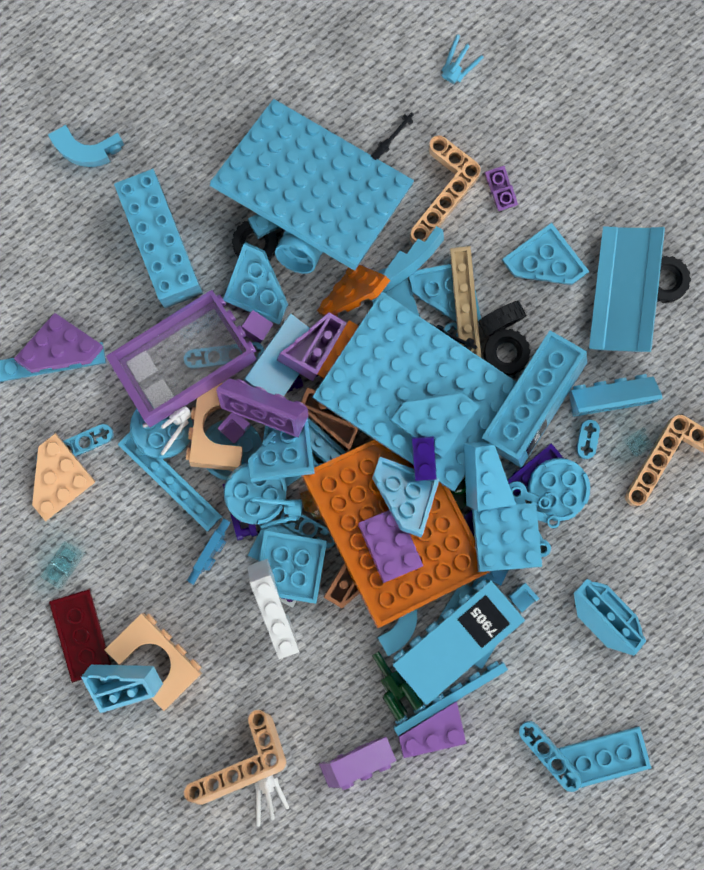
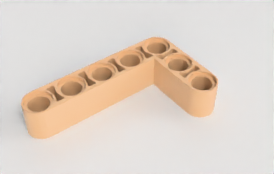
[410,136,481,245]
[625,415,704,506]
[184,710,286,805]

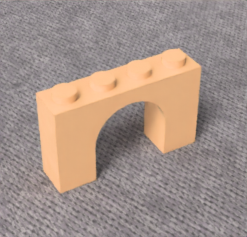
[186,380,243,471]
[105,613,202,711]

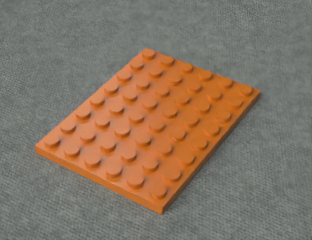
[301,439,491,629]

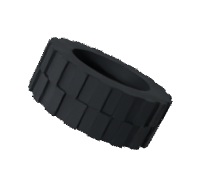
[232,221,278,262]
[657,256,691,303]
[478,300,527,337]
[484,329,531,376]

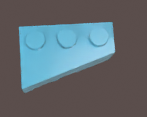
[464,441,516,511]
[81,665,163,713]

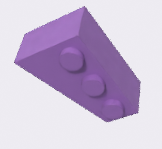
[277,312,347,381]
[399,701,466,758]
[319,737,396,790]

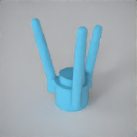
[441,34,484,84]
[252,498,302,529]

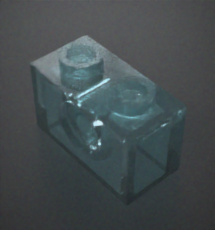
[40,541,86,589]

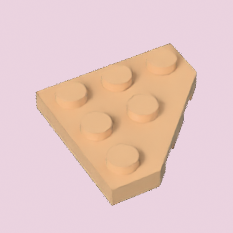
[32,433,96,521]

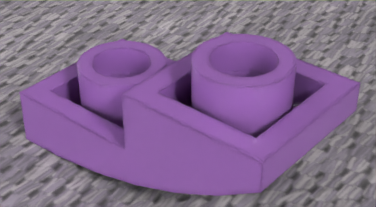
[484,165,518,211]

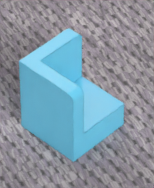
[507,583,539,613]

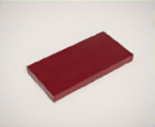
[49,589,112,683]

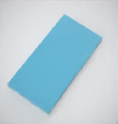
[243,314,310,396]
[558,726,651,788]

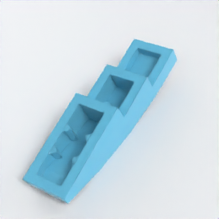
[382,226,444,292]

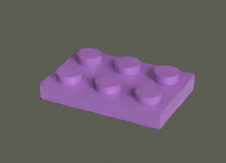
[358,510,423,583]

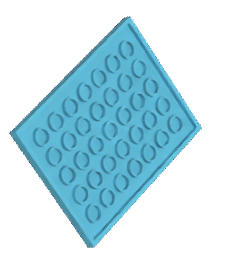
[210,99,414,271]
[312,292,517,491]

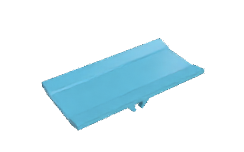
[589,226,665,352]

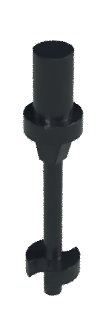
[371,112,414,160]
[428,322,477,350]

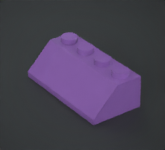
[216,378,308,437]

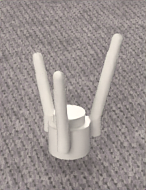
[142,406,191,455]
[255,775,289,827]

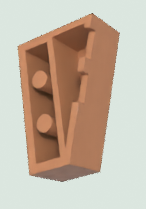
[301,387,359,451]
[323,563,360,608]

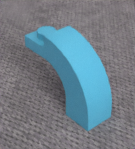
[48,125,124,167]
[378,609,417,656]

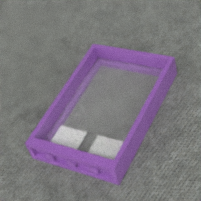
[106,290,257,428]

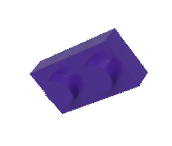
[412,436,437,481]

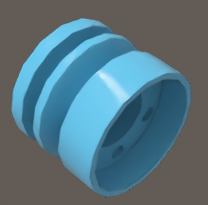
[275,230,323,274]

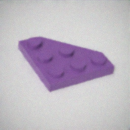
[14,313,103,373]

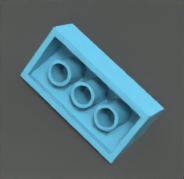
[569,374,663,417]

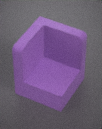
[241,310,273,343]
[217,413,251,443]

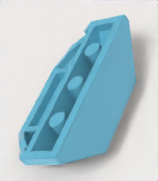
[574,579,646,656]

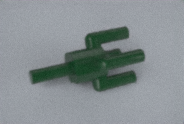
[372,651,424,721]

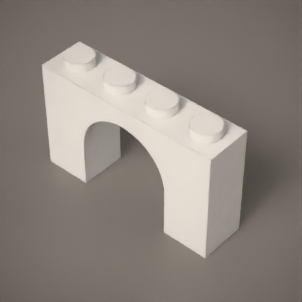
[247,559,299,659]

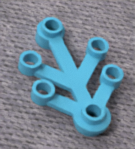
[509,481,560,557]

